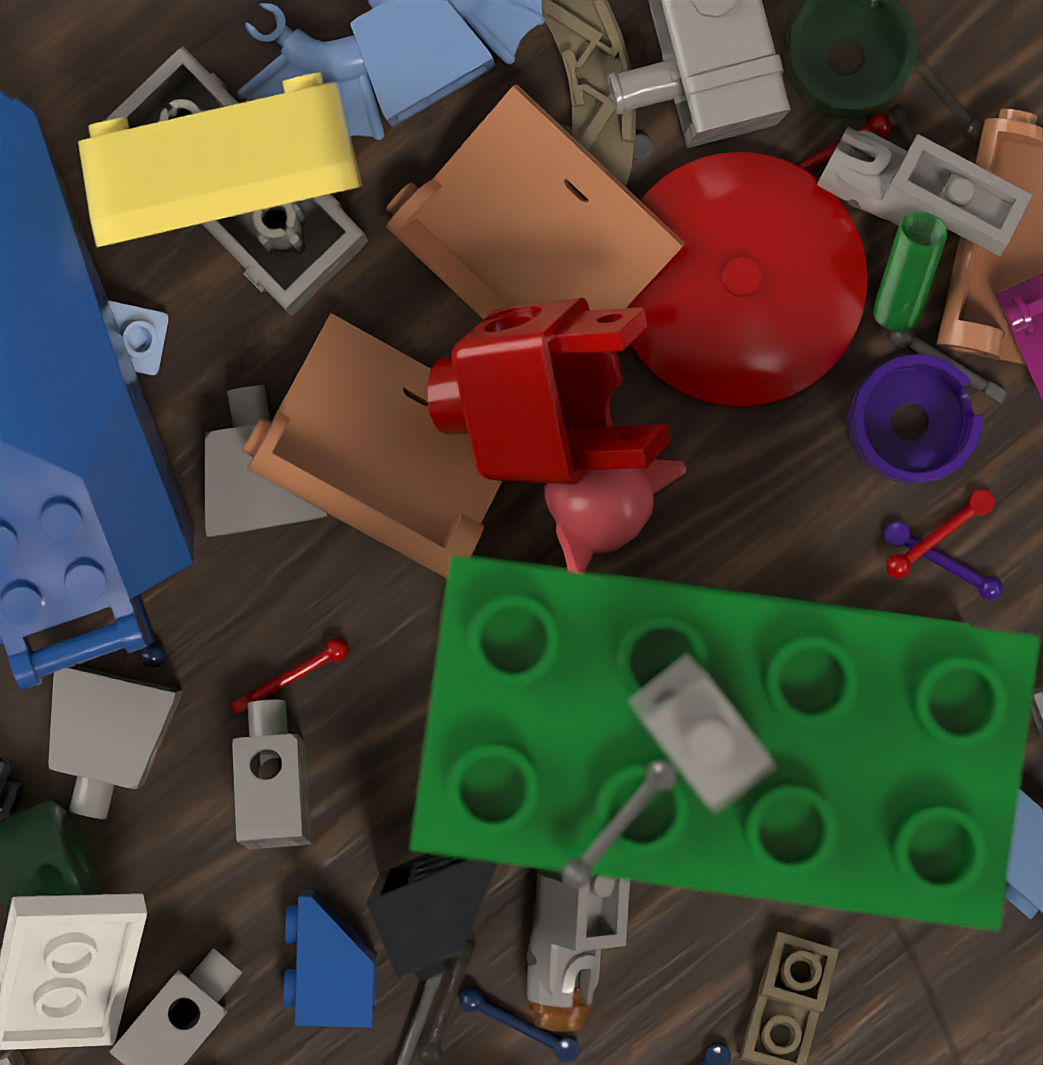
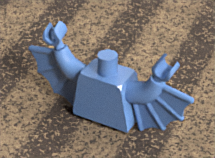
[237,0,545,140]

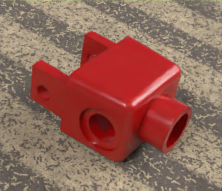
[427,297,670,485]

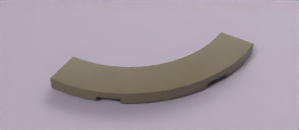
[542,0,636,199]

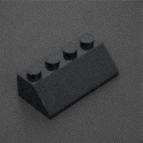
[366,852,498,982]

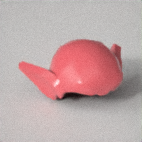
[545,459,687,573]

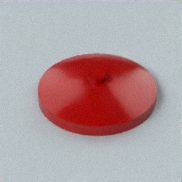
[627,152,867,408]

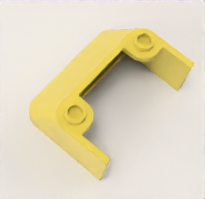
[78,72,362,247]

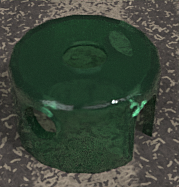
[783,0,918,120]
[0,799,103,914]

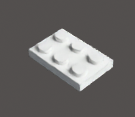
[0,894,147,1050]

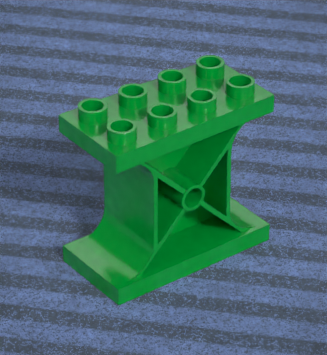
[410,554,1040,931]

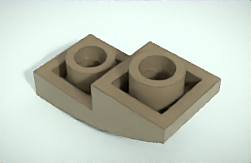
[739,932,839,1065]

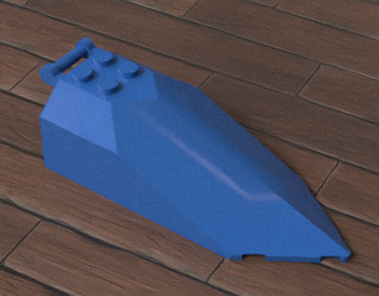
[0,90,195,690]

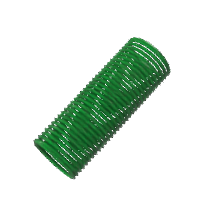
[873,212,947,332]

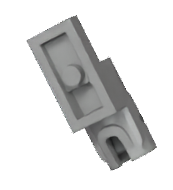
[817,127,1033,257]

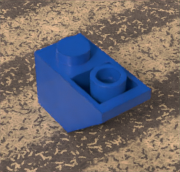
[284,889,377,1028]

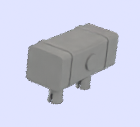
[607,0,791,148]
[105,47,368,316]

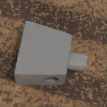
[205,385,331,537]
[628,654,775,814]
[48,665,182,819]
[232,700,313,850]
[110,948,242,1065]

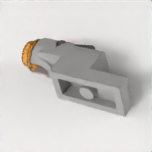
[526,870,630,1031]

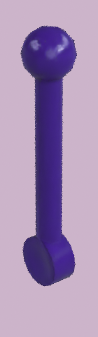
[884,522,1003,601]

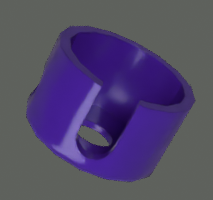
[847,354,983,484]

